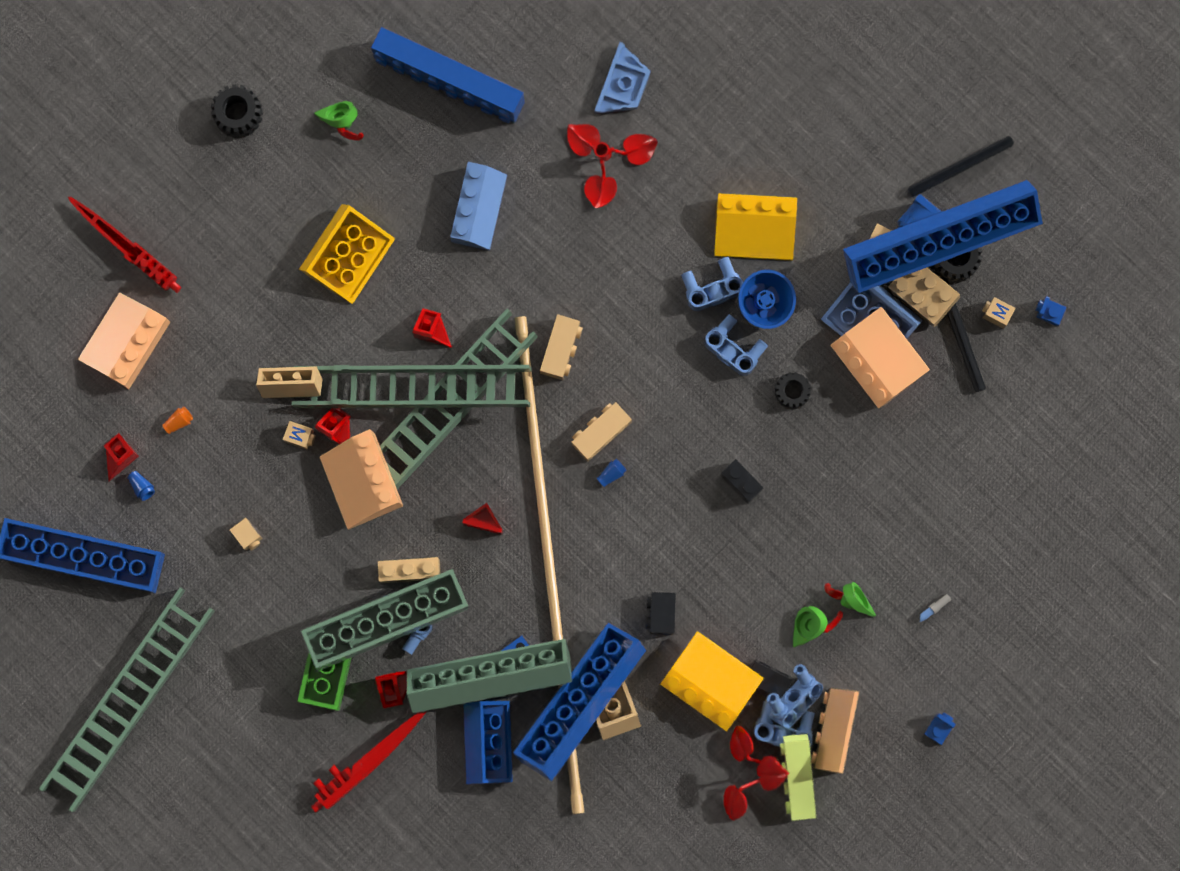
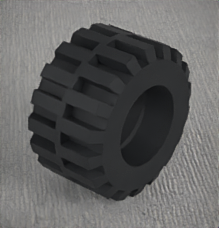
[211,84,263,138]
[931,248,982,283]

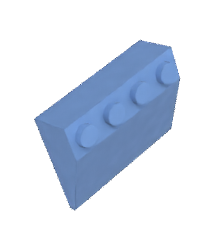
[821,282,923,339]

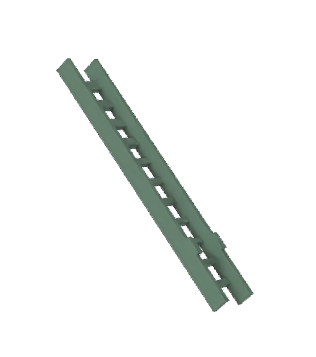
[380,309,538,489]
[292,365,531,408]
[39,587,215,812]

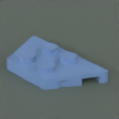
[594,42,651,114]

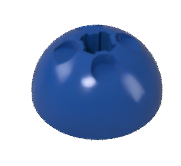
[738,270,796,329]

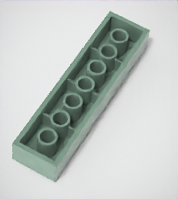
[301,569,468,671]
[407,639,572,713]

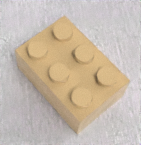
[888,268,960,328]

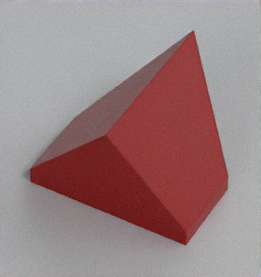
[412,308,452,348]
[315,408,351,445]
[104,433,139,482]
[462,503,503,535]
[375,671,407,708]

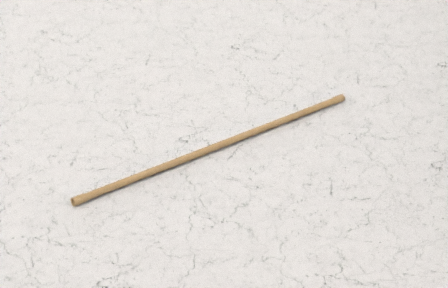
[514,316,584,814]

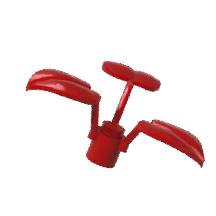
[567,124,658,208]
[723,725,789,821]

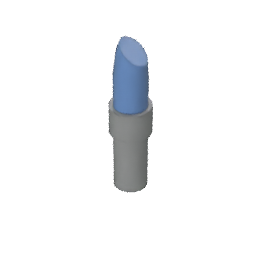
[920,594,951,622]

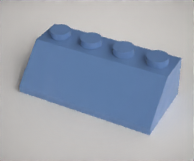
[450,162,507,250]

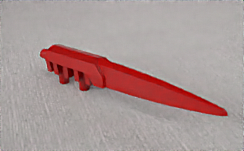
[68,197,182,293]
[311,711,427,812]

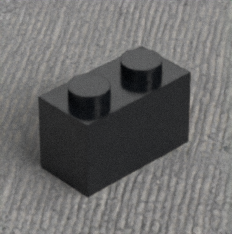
[720,459,763,504]
[646,592,676,634]

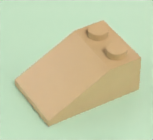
[596,681,641,740]

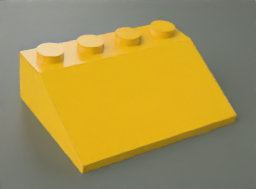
[714,193,797,261]
[299,204,395,304]
[661,631,764,731]

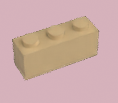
[540,314,583,380]
[256,367,323,398]
[572,402,632,462]
[378,557,440,583]

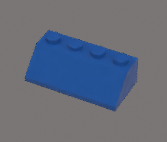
[464,701,513,784]

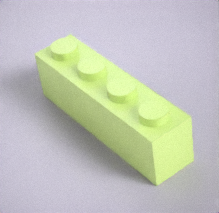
[780,734,816,820]

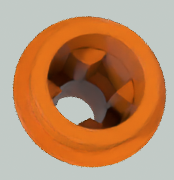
[162,407,193,434]

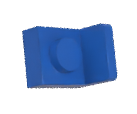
[1035,296,1066,326]
[924,712,956,745]

